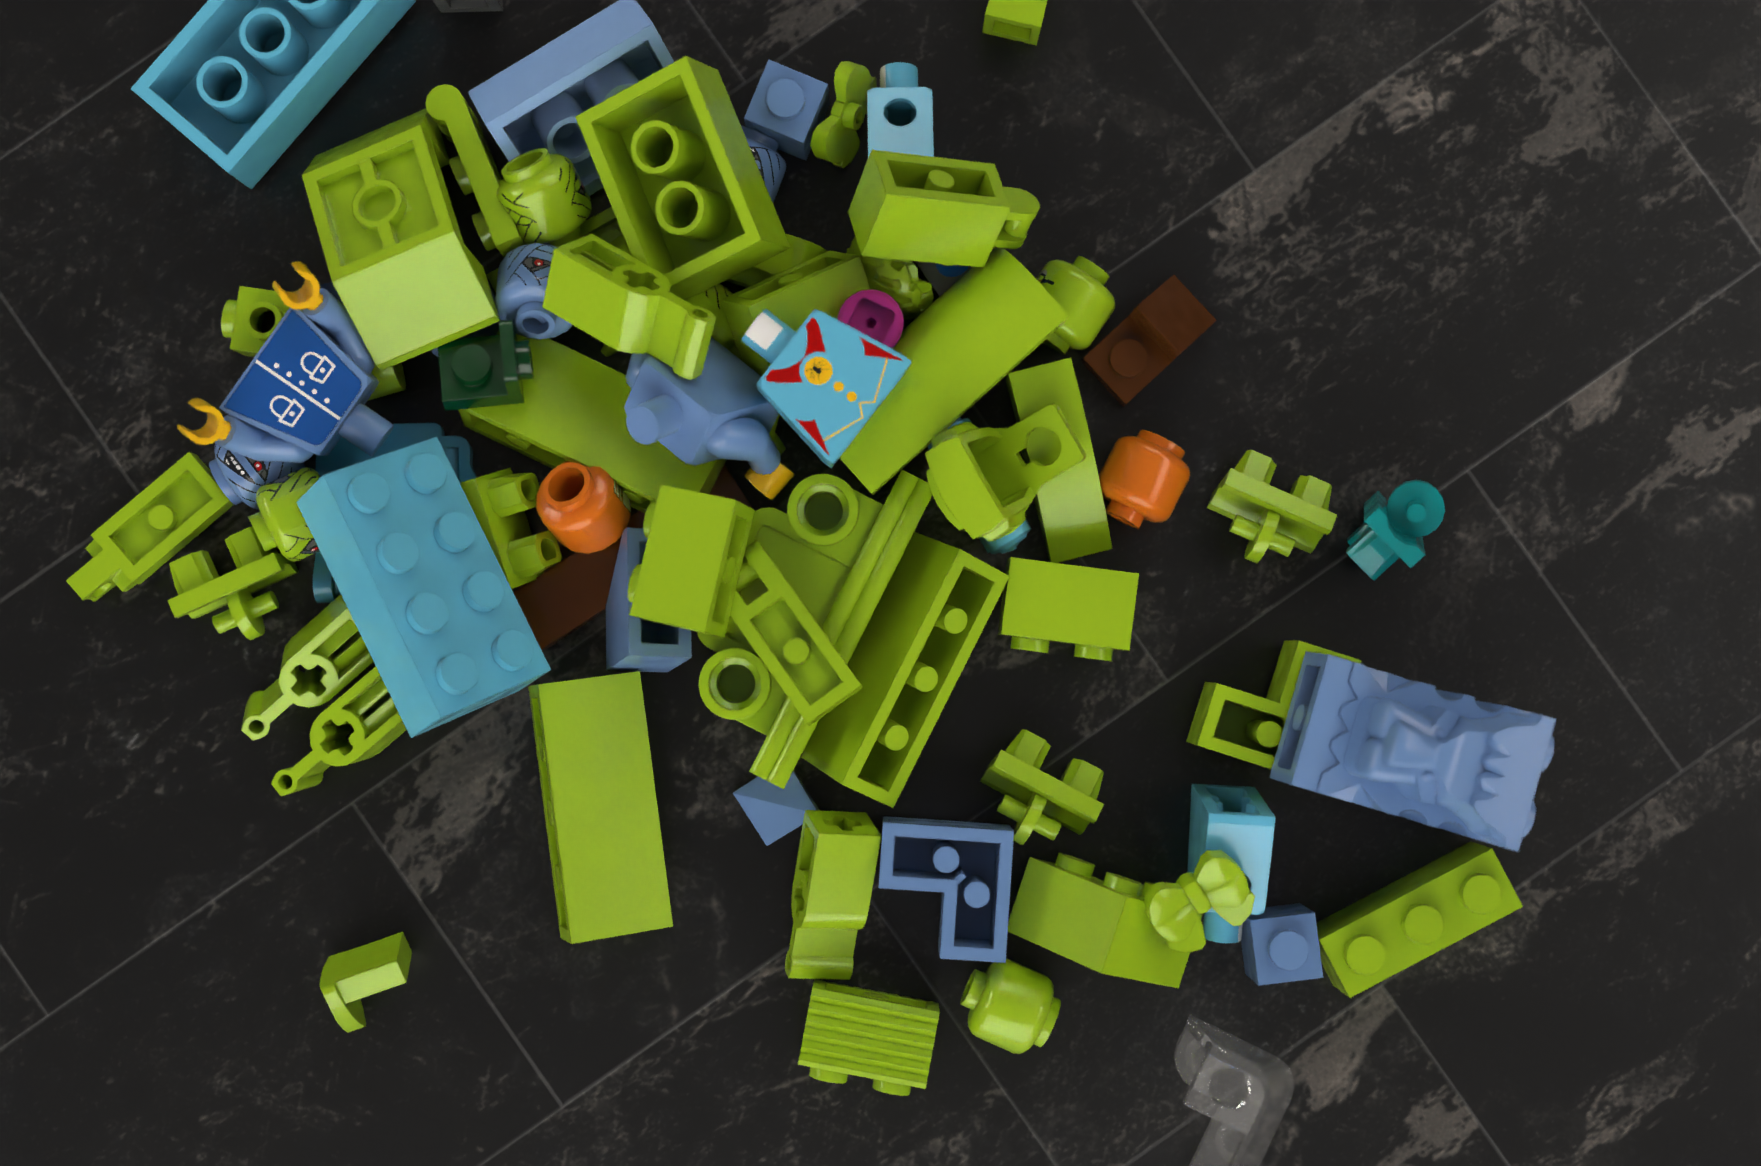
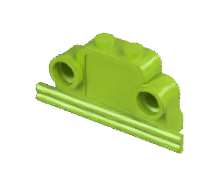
[696,470,932,789]

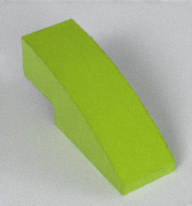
[1005,357,1113,563]

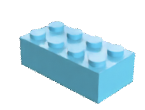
[131,0,416,190]
[296,437,551,738]

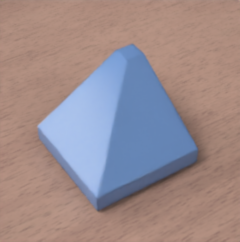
[733,770,819,846]

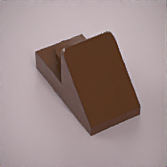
[1081,275,1217,407]

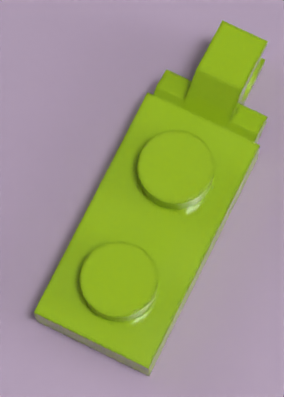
[66,452,234,602]

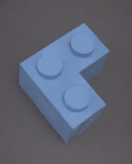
[879,816,1014,963]

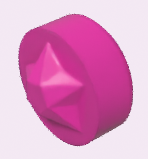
[838,289,904,349]

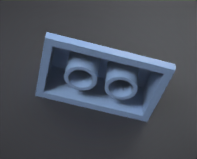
[468,0,674,196]

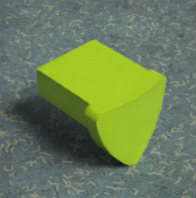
[319,932,412,1033]

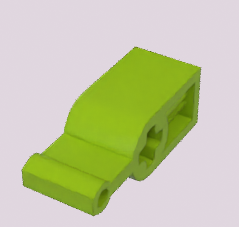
[542,234,716,380]
[241,594,374,741]
[271,666,407,796]
[785,810,882,980]

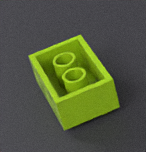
[575,56,791,300]

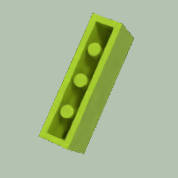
[840,247,1069,495]
[459,330,726,513]
[801,532,1010,808]
[528,671,673,944]

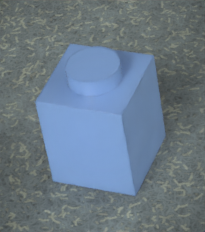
[744,59,830,161]
[1241,903,1323,986]

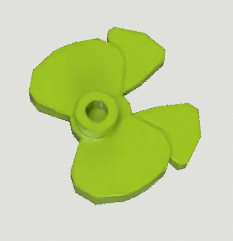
[810,61,877,168]
[1144,850,1255,953]

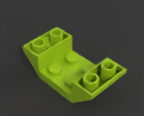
[302,108,500,371]

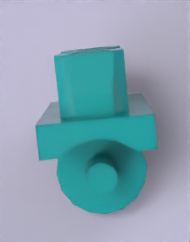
[1346,480,1445,580]

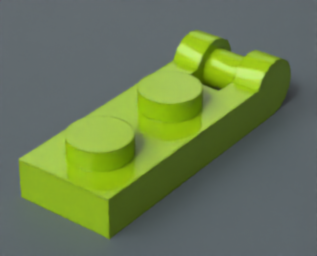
[425,84,527,257]
[730,540,863,726]

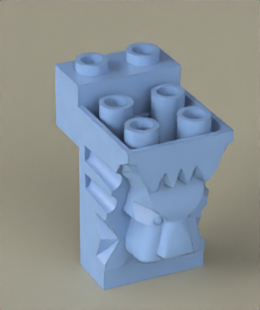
[1269,651,1556,852]

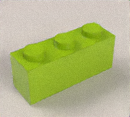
[1317,842,1523,998]

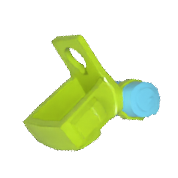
[925,404,1086,554]

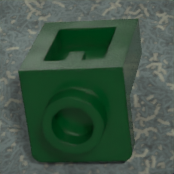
[438,320,534,411]

